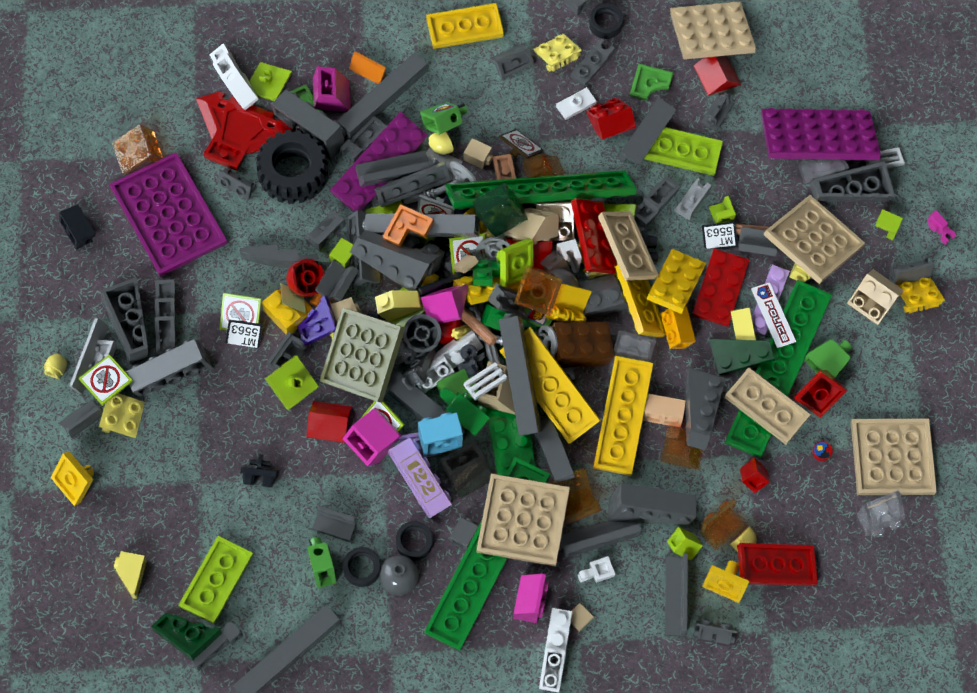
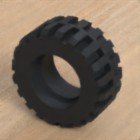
[256,130,328,204]

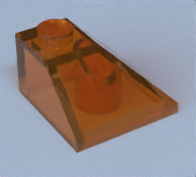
[523,154,565,178]
[514,265,563,316]
[660,426,702,470]

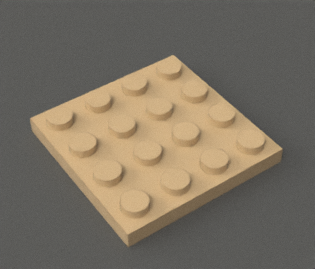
[670,2,756,59]
[763,195,865,284]
[851,419,937,495]
[476,474,570,566]

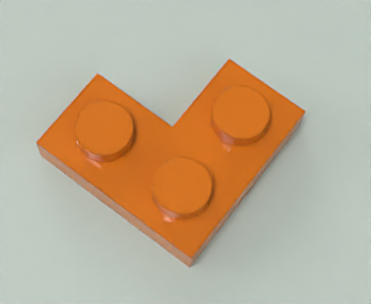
[383,204,435,247]

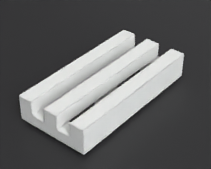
[866,147,905,169]
[464,362,507,400]

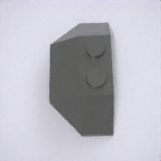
[579,274,629,321]

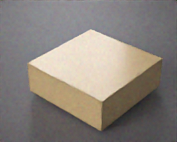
[453,255,479,273]
[570,603,594,632]

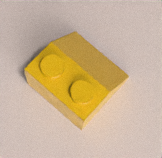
[262,289,313,334]

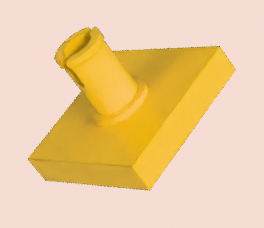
[51,451,94,506]
[702,561,749,603]

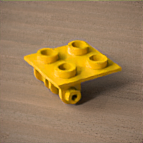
[897,277,945,314]
[545,283,592,322]

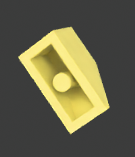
[375,290,422,322]
[114,551,147,599]

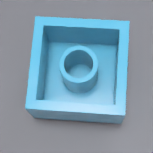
[418,412,463,457]

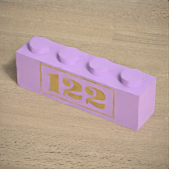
[388,437,451,519]

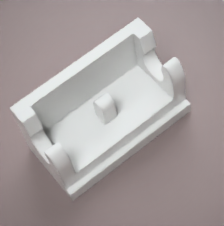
[556,239,582,273]

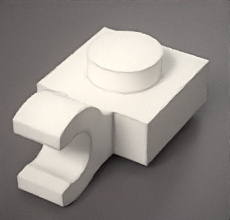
[577,556,615,583]

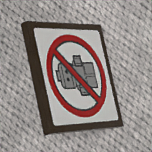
[499,129,544,159]

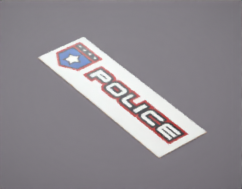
[751,282,796,348]

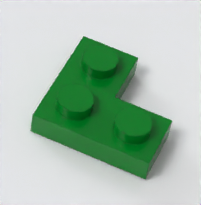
[473,259,500,287]

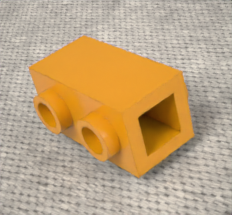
[661,306,696,349]

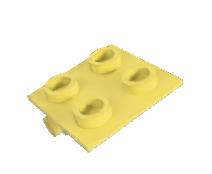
[533,34,582,72]
[99,393,145,438]

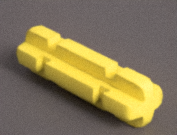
[451,325,476,339]

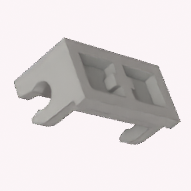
[674,178,711,220]

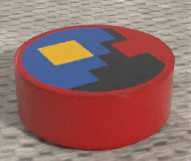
[812,441,833,461]

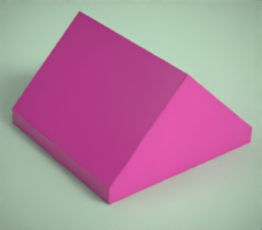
[421,284,468,324]

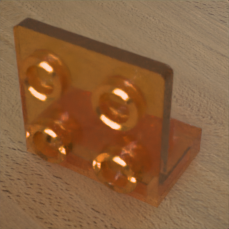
[112,124,163,174]
[549,468,601,525]
[700,499,745,551]

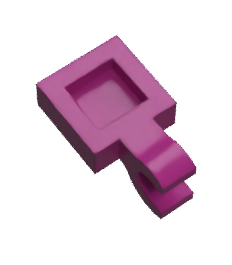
[927,210,956,245]

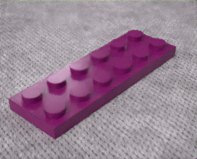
[330,111,428,212]

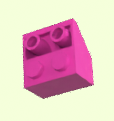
[313,66,351,112]
[342,408,402,466]
[513,574,549,623]

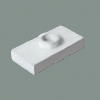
[556,88,597,120]

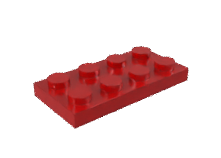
[571,198,617,274]
[692,248,750,327]
[737,543,818,586]

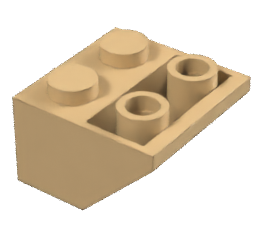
[536,200,576,241]
[505,208,559,244]
[847,269,904,325]
[477,361,515,414]

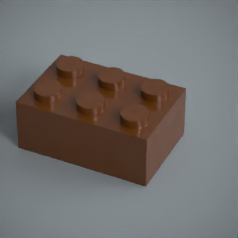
[547,322,614,367]

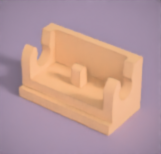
[642,394,686,428]

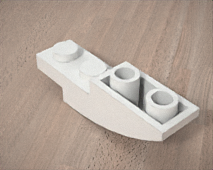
[210,43,259,110]
[416,330,483,394]
[539,608,572,692]

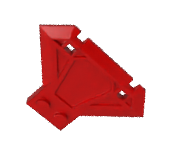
[196,91,292,171]

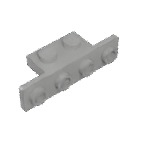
[69,318,118,394]

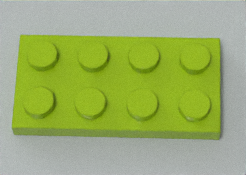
[644,127,723,176]
[178,536,253,625]

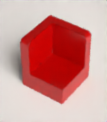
[740,457,770,493]

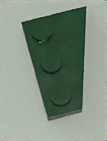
[709,339,775,376]
[151,613,222,661]

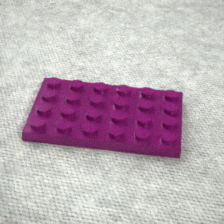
[761,108,881,160]
[109,152,228,277]

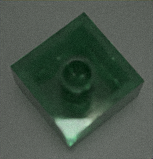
[472,183,528,237]

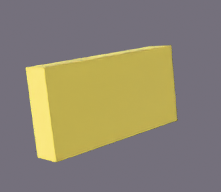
[731,308,756,340]

